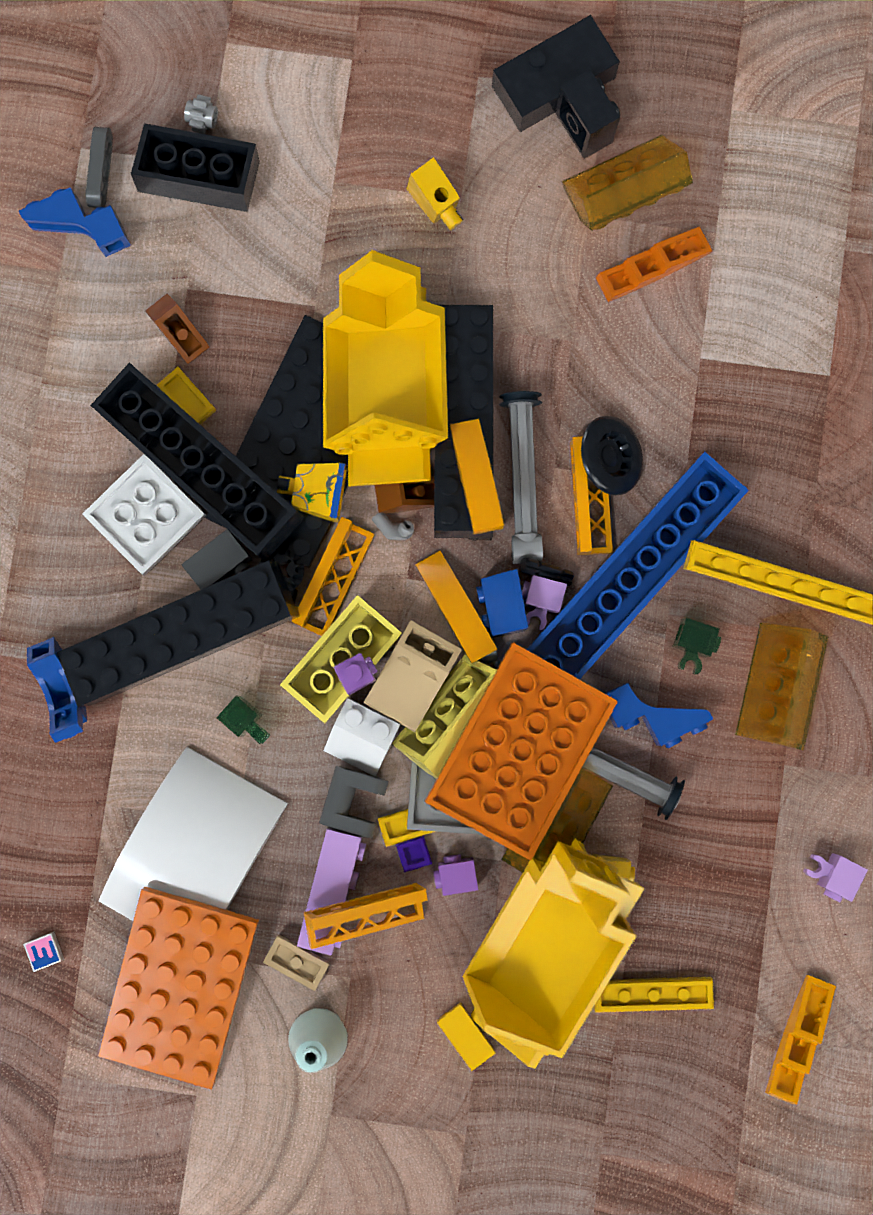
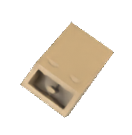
[364,620,462,732]

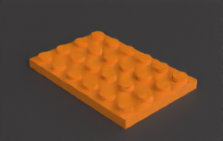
[425,642,618,861]
[98,886,259,1090]

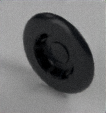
[581,416,643,496]

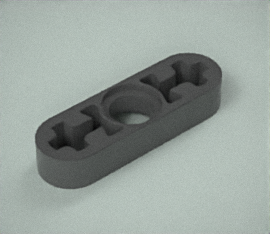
[86,126,113,208]

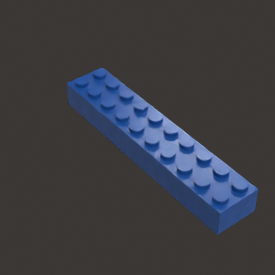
[526,452,749,680]

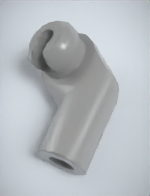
[371,513,414,540]

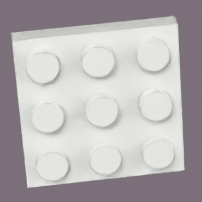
[82,454,206,576]

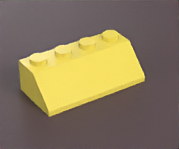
[280,595,402,724]
[391,655,496,779]

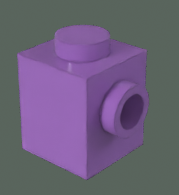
[333,653,378,695]
[434,854,478,896]

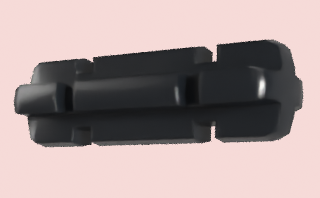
[520,557,574,586]

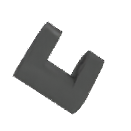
[319,766,389,838]

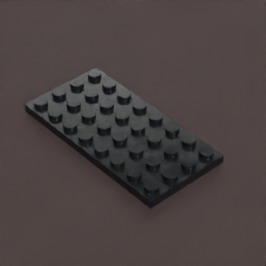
[205,315,349,568]

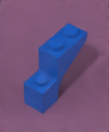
[19,187,131,257]
[605,683,713,748]

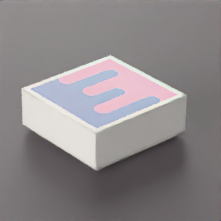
[24,932,64,972]

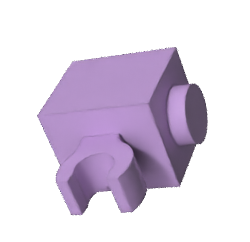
[522,575,567,630]
[803,853,868,903]

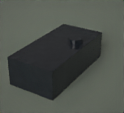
[492,15,620,132]
[131,123,260,212]

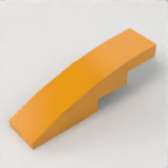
[450,419,504,534]
[415,551,497,664]
[765,975,836,1104]

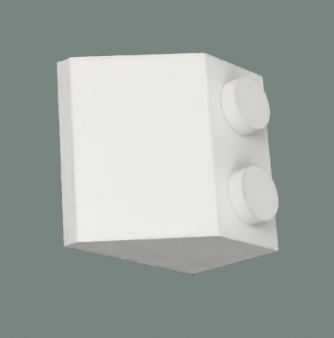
[323,698,401,776]

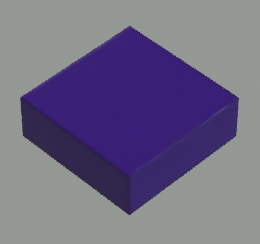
[396,835,432,873]

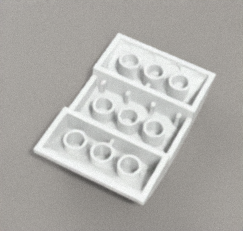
[99,747,288,921]

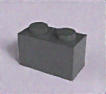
[181,529,253,590]

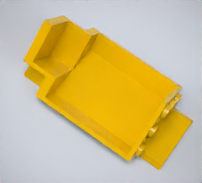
[323,250,448,487]
[462,838,645,1069]

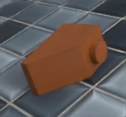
[145,294,210,364]
[374,477,434,513]

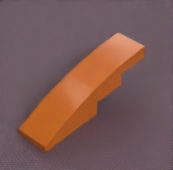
[595,226,713,302]

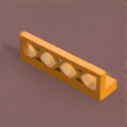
[570,436,613,556]
[291,517,375,636]
[304,883,428,949]

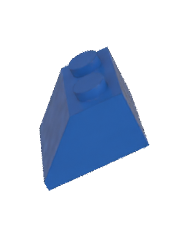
[476,569,528,638]

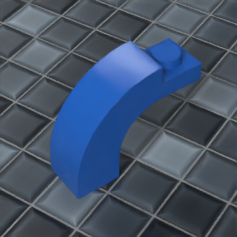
[27,637,88,743]

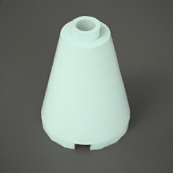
[288,1008,348,1072]

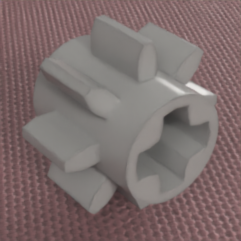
[184,94,218,134]

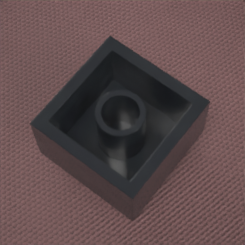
[555,69,620,159]

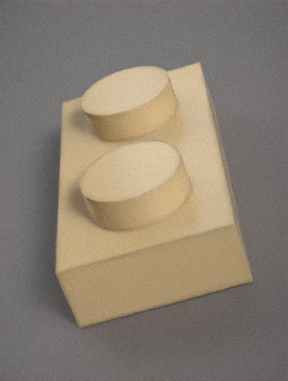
[263,934,330,991]

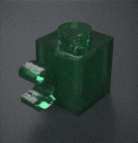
[672,617,721,675]
[216,695,270,744]

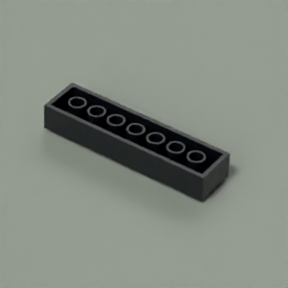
[434,305,494,539]
[90,362,304,561]
[57,560,300,707]

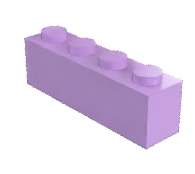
[297,827,366,955]

